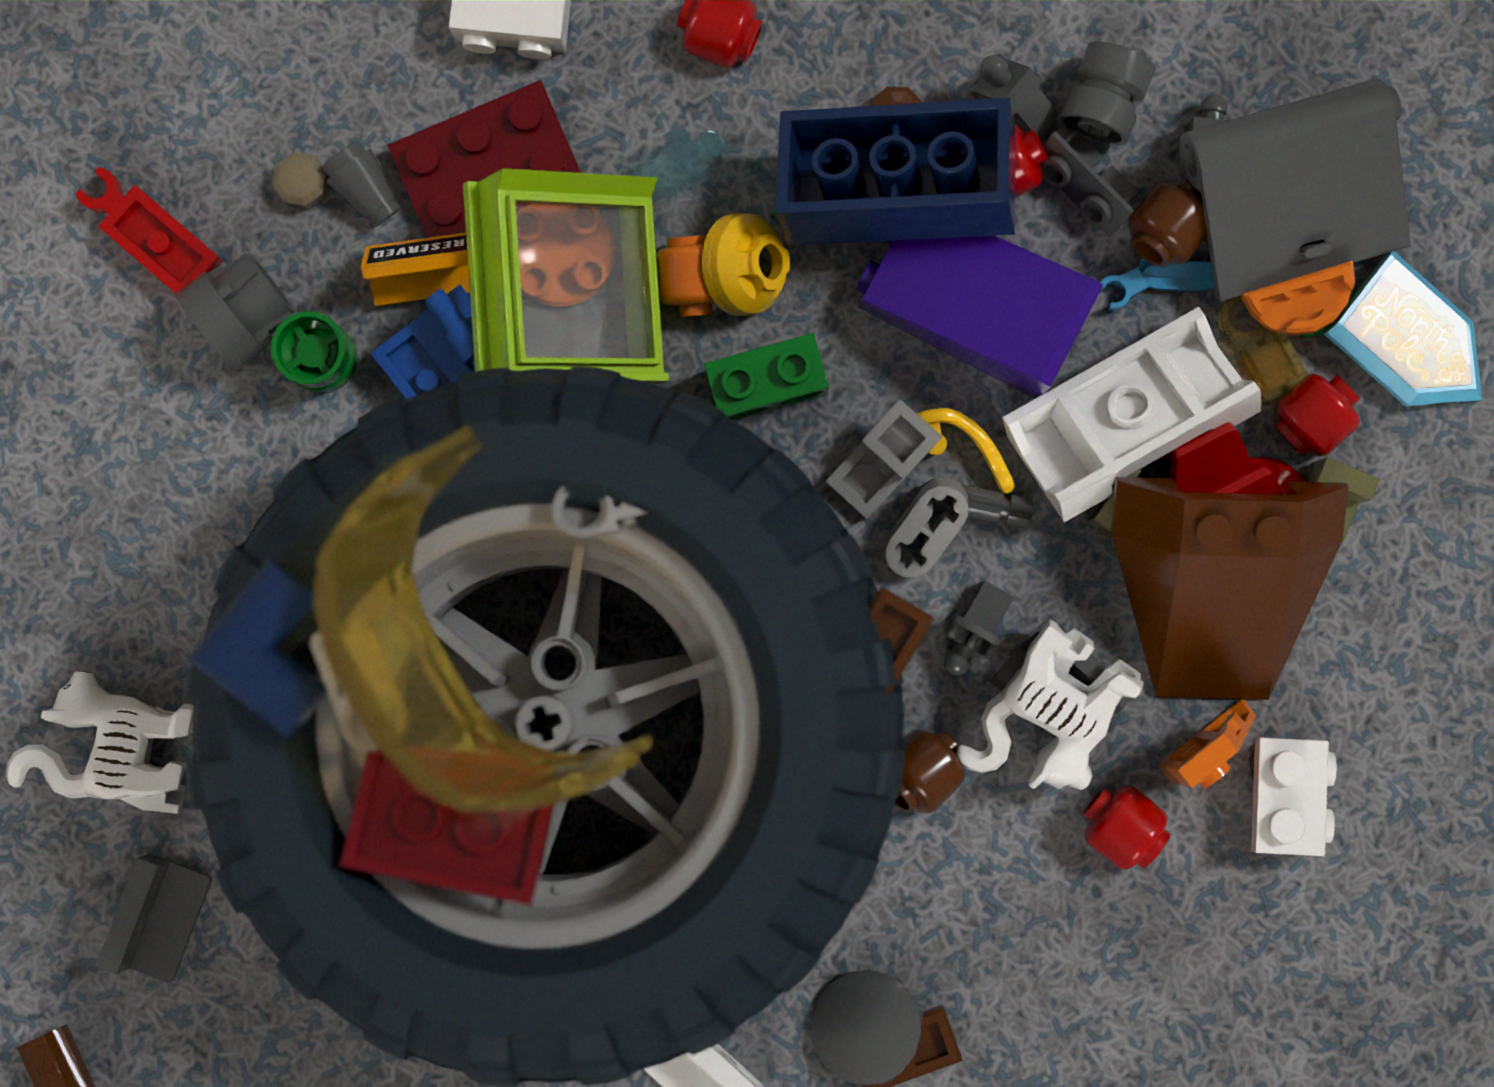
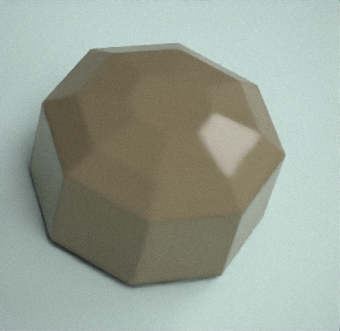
[272,152,330,210]

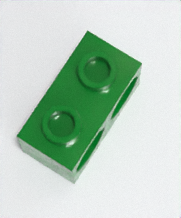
[704,332,829,421]

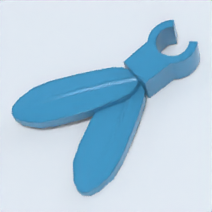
[1100,258,1215,312]

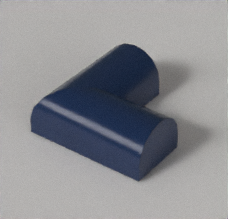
[187,558,328,740]

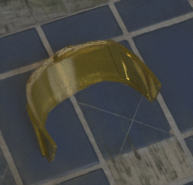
[314,427,656,812]

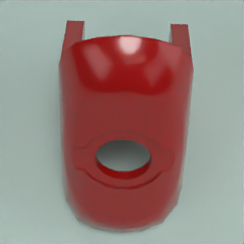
[1170,422,1305,495]

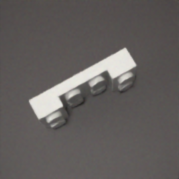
[1003,307,1261,522]

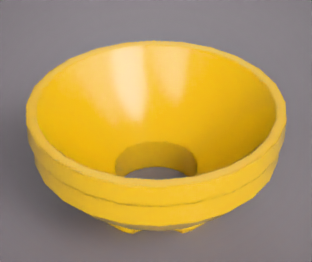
[702,213,790,316]

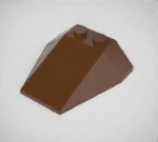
[1111,477,1348,700]

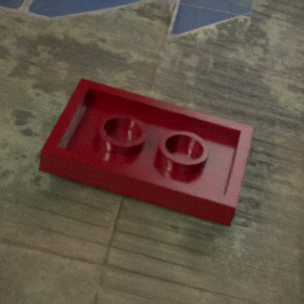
[388,80,581,238]
[340,739,560,907]

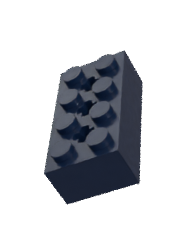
[775,97,1016,246]

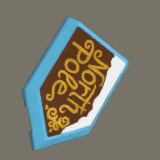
[1323,251,1482,407]

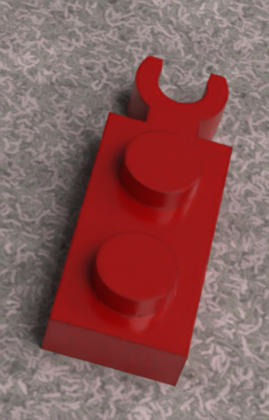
[75,167,224,293]

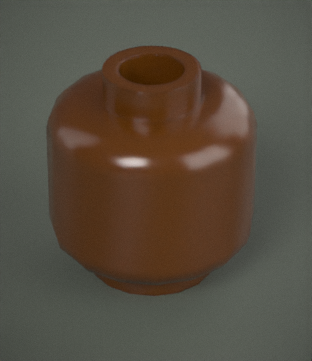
[1128,181,1207,267]
[895,730,965,814]

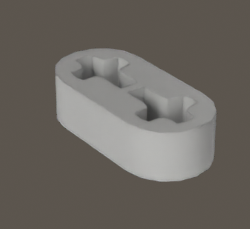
[886,478,968,578]

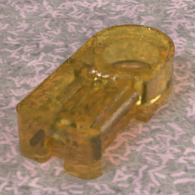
[1217,295,1308,403]

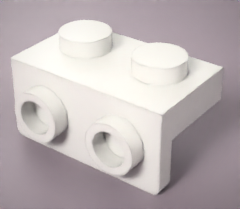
[1251,737,1337,856]

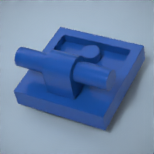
[370,285,475,399]

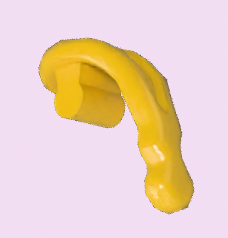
[917,408,1015,494]

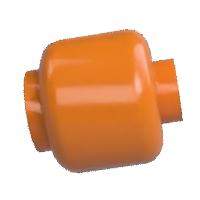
[656,235,715,317]

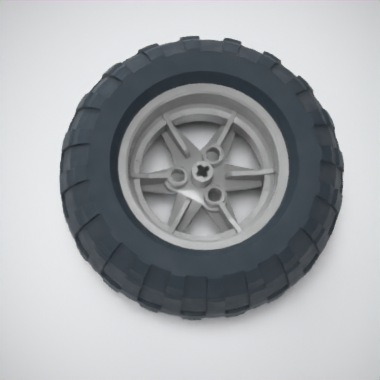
[186,366,905,1087]

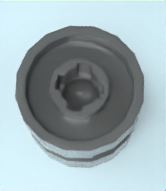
[1059,41,1156,145]

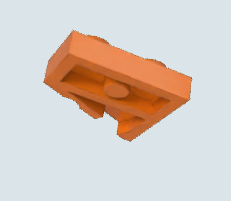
[1158,699,1257,789]

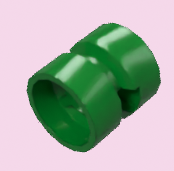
[271,311,357,393]

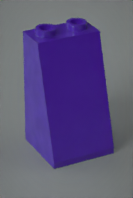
[856,236,1104,399]

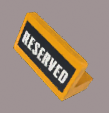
[361,232,470,306]

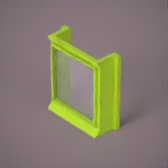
[463,169,669,385]

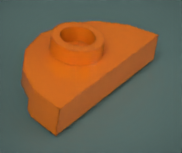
[1240,261,1355,336]

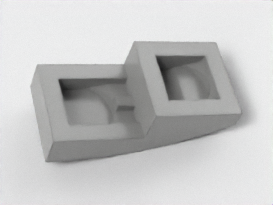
[826,399,942,519]

